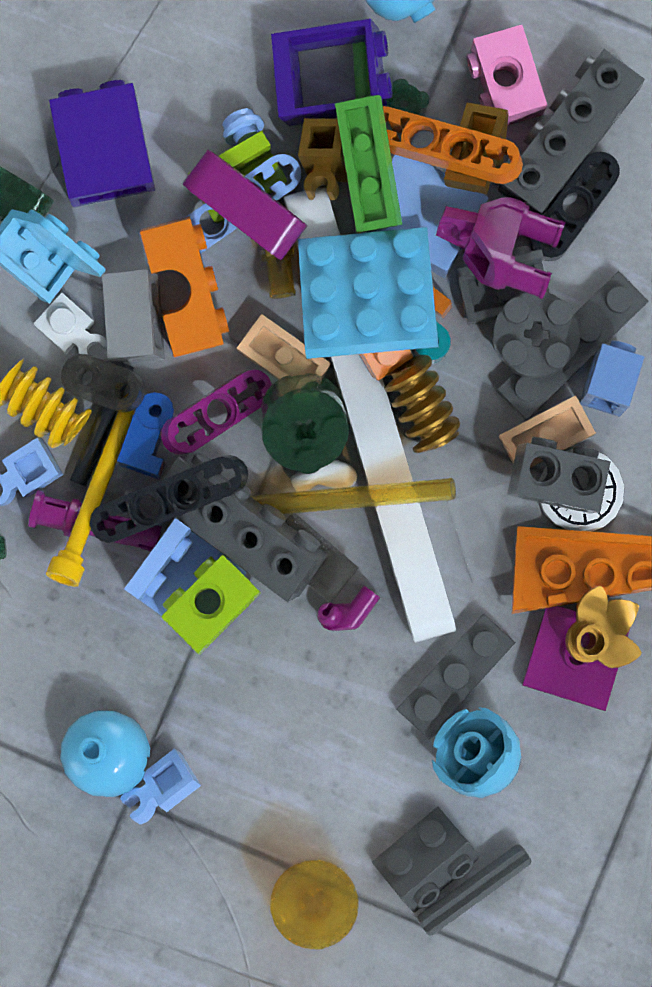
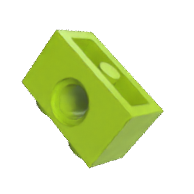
[161,555,261,655]

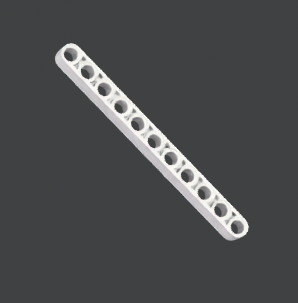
[283,185,456,643]

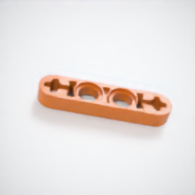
[383,106,523,184]

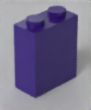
[49,80,156,207]

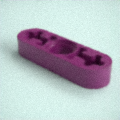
[161,369,273,455]

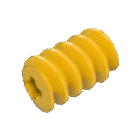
[0,358,92,448]

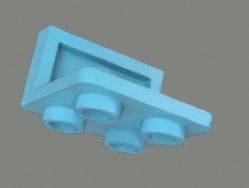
[0,209,106,304]

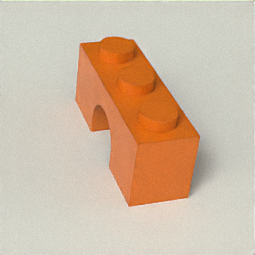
[140,216,229,357]

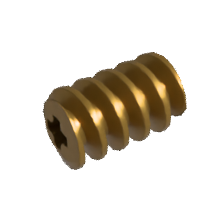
[384,355,460,453]

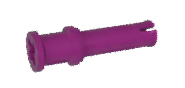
[28,490,162,551]

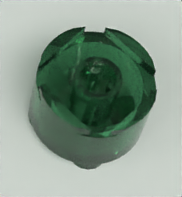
[260,373,349,474]

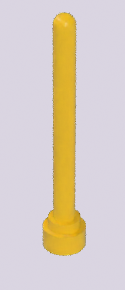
[46,393,140,587]

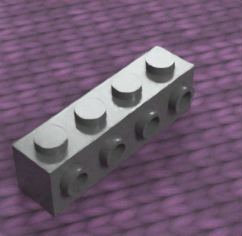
[498,49,645,215]
[150,453,328,602]

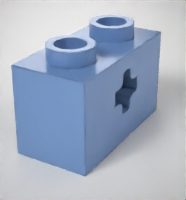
[580,341,645,417]

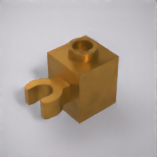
[298,119,348,200]

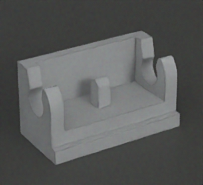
[102,269,165,363]

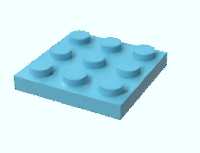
[298,227,438,359]

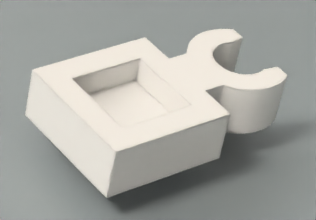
[33,292,107,368]

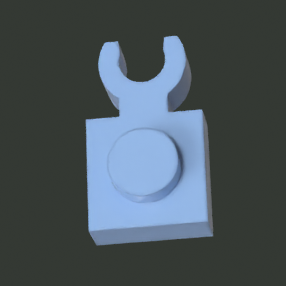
[0,438,63,506]
[120,748,201,825]

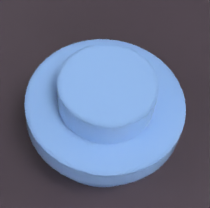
[222,108,264,145]

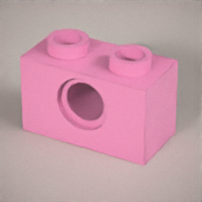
[466,25,547,125]

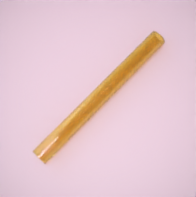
[250,478,456,514]

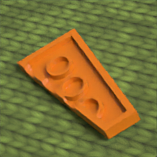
[511,526,652,614]

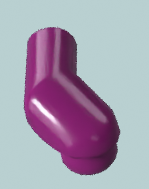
[317,585,380,631]

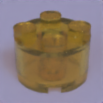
[270,858,359,949]

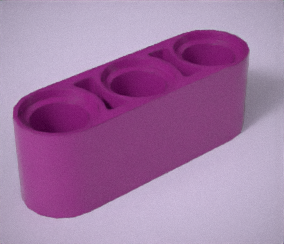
[182,149,307,260]

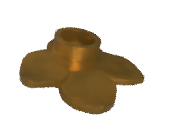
[565,586,642,668]

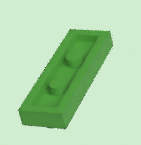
[335,95,403,233]

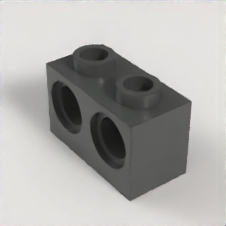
[507,437,611,514]

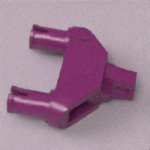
[436,197,565,299]

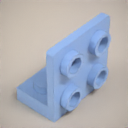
[124,518,246,616]

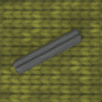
[417,845,532,936]

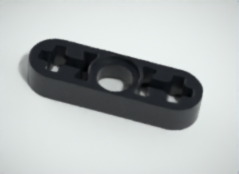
[530,152,620,261]

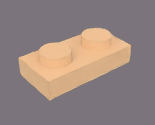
[237,314,331,400]
[499,395,596,468]

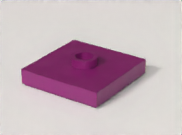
[522,606,630,711]

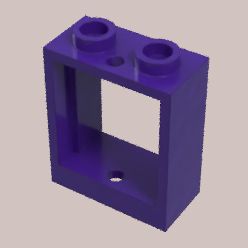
[271,18,392,126]

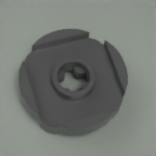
[493,292,580,379]

